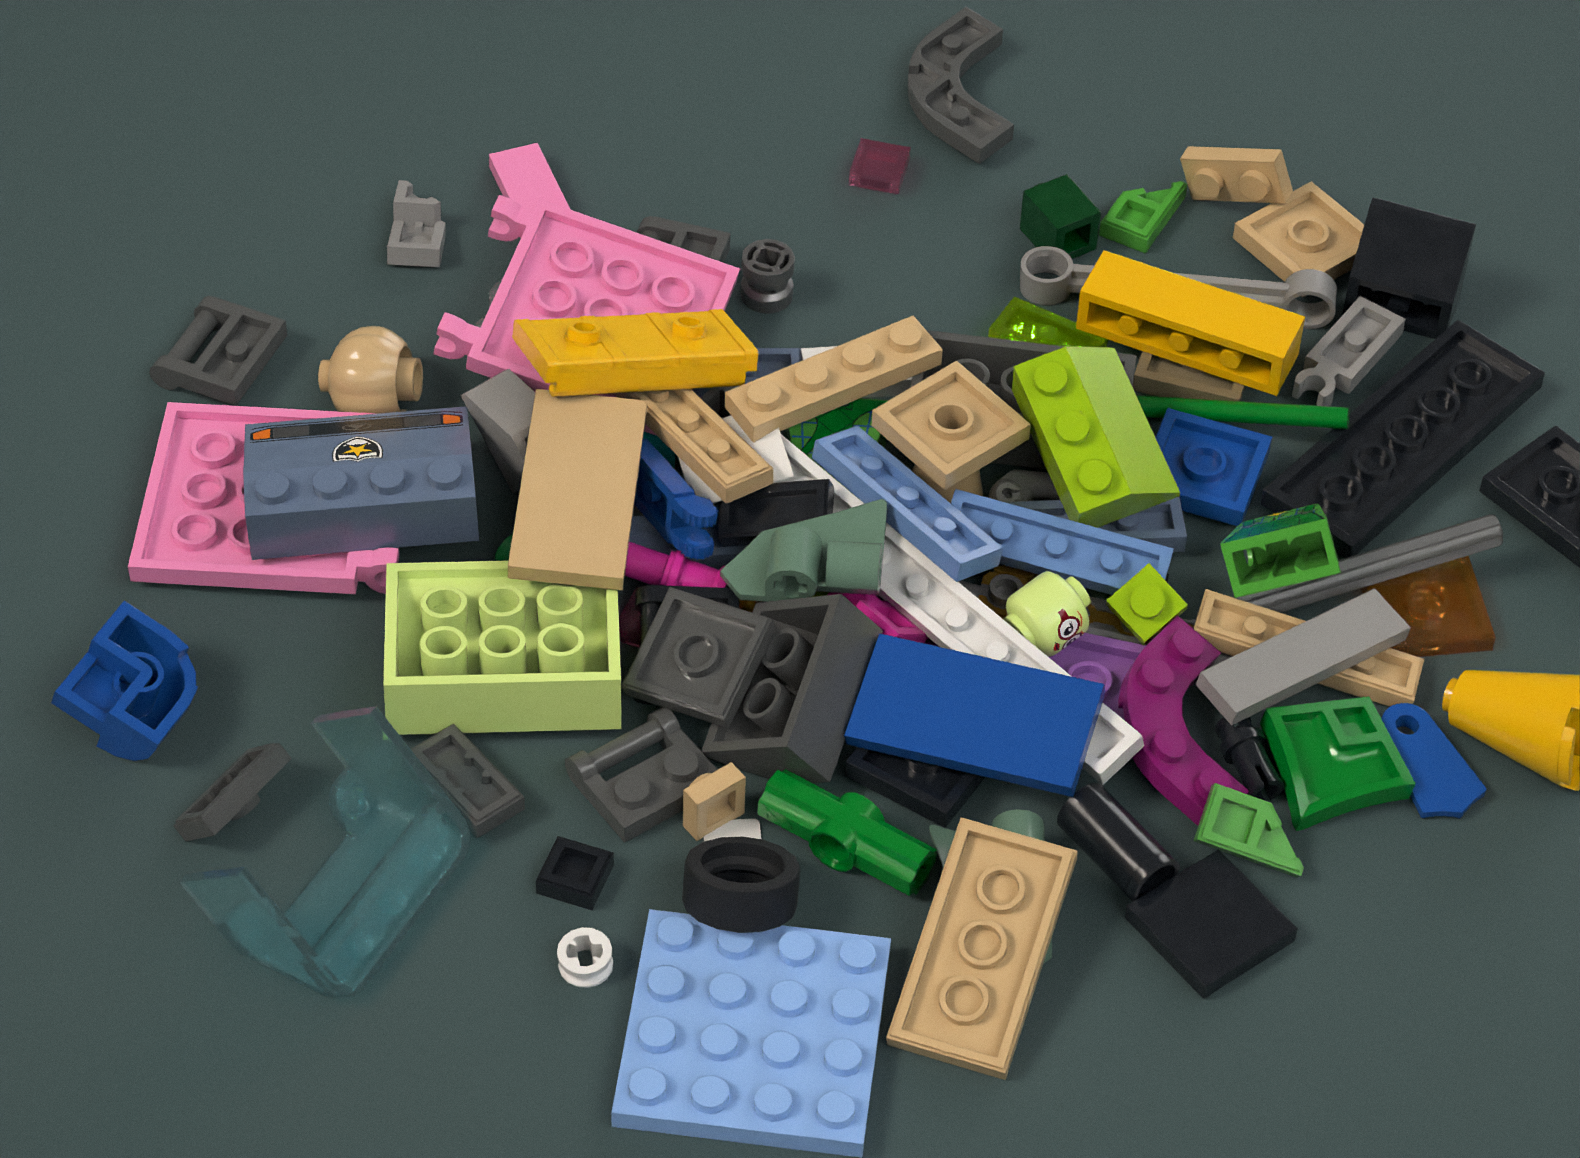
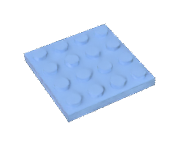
[611,909,891,1158]

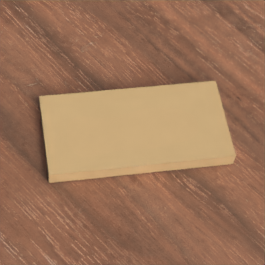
[508,389,647,591]
[886,817,1077,1080]

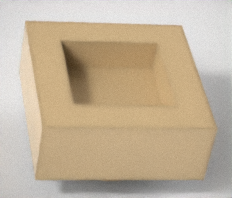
[683,762,746,841]

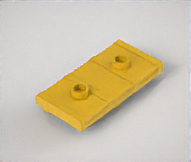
[512,309,758,397]

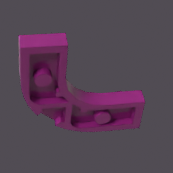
[1118,616,1249,826]

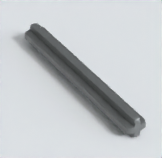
[1233,514,1503,613]

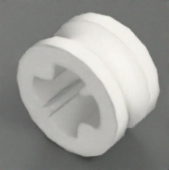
[557,927,613,988]

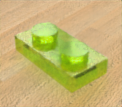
[988,296,1108,347]

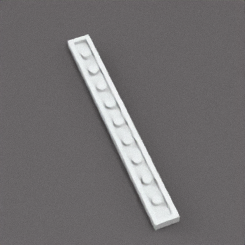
[776,434,1144,785]

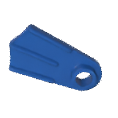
[1381,703,1486,819]

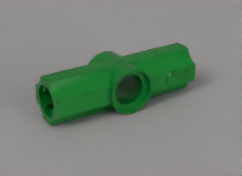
[757,769,937,896]

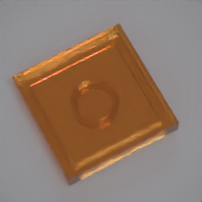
[1361,555,1496,657]

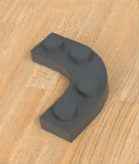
[908,7,1014,164]

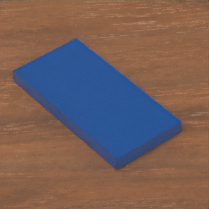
[844,633,1106,797]

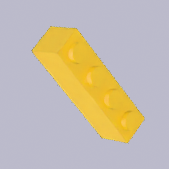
[1076,250,1305,396]

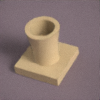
[871,361,1031,503]

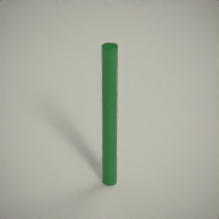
[1136,395,1350,429]

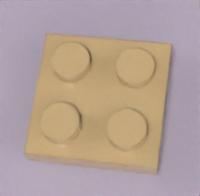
[1233,181,1364,297]

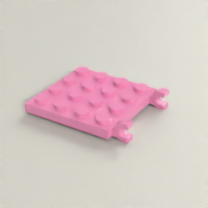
[434,195,740,436]
[128,402,400,594]

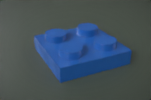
[1155,408,1272,526]

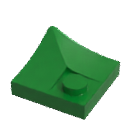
[1260,696,1416,831]

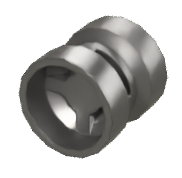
[741,239,795,314]

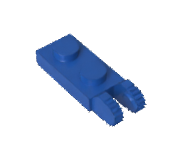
[634,438,718,560]

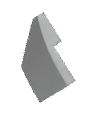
[387,180,446,267]

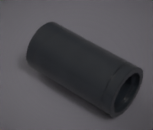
[1057,783,1180,901]

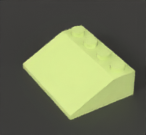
[383,561,621,735]

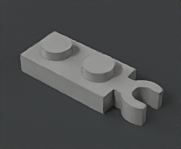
[1292,296,1406,406]

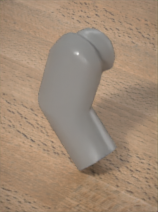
[989,469,1060,502]

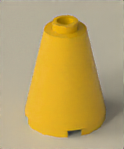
[1442,670,1580,791]

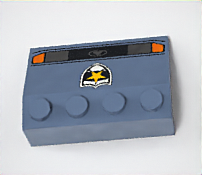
[243,406,479,560]

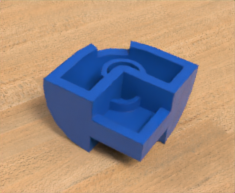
[51,601,198,761]

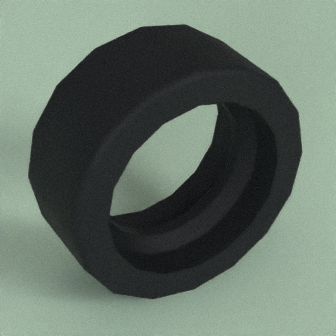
[682,836,800,933]

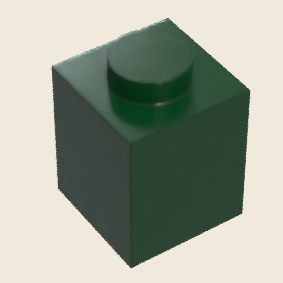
[1019,174,1101,259]

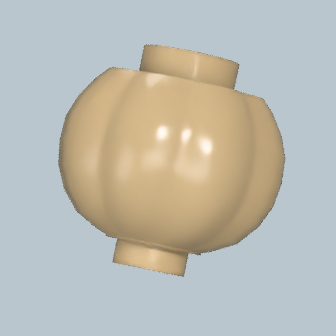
[318,326,423,414]

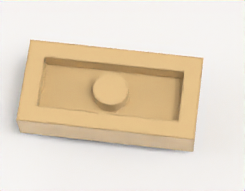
[1180,146,1293,204]

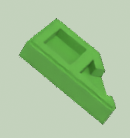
[1099,181,1188,254]
[1194,783,1304,878]

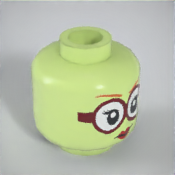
[1003,571,1091,657]

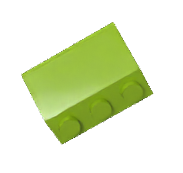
[1012,346,1180,528]

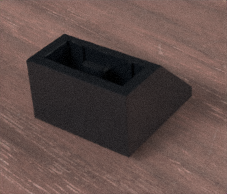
[1342,197,1476,339]

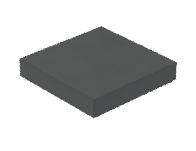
[621,587,777,728]

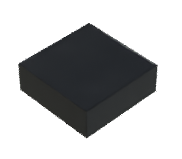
[536,836,614,910]

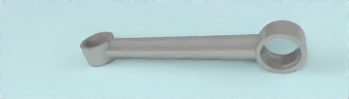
[1020,246,1337,329]

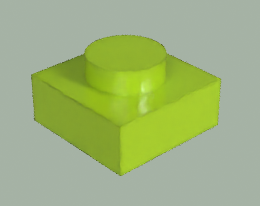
[1106,563,1188,645]

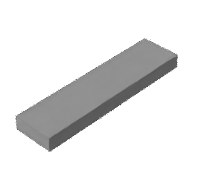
[1196,588,1411,726]

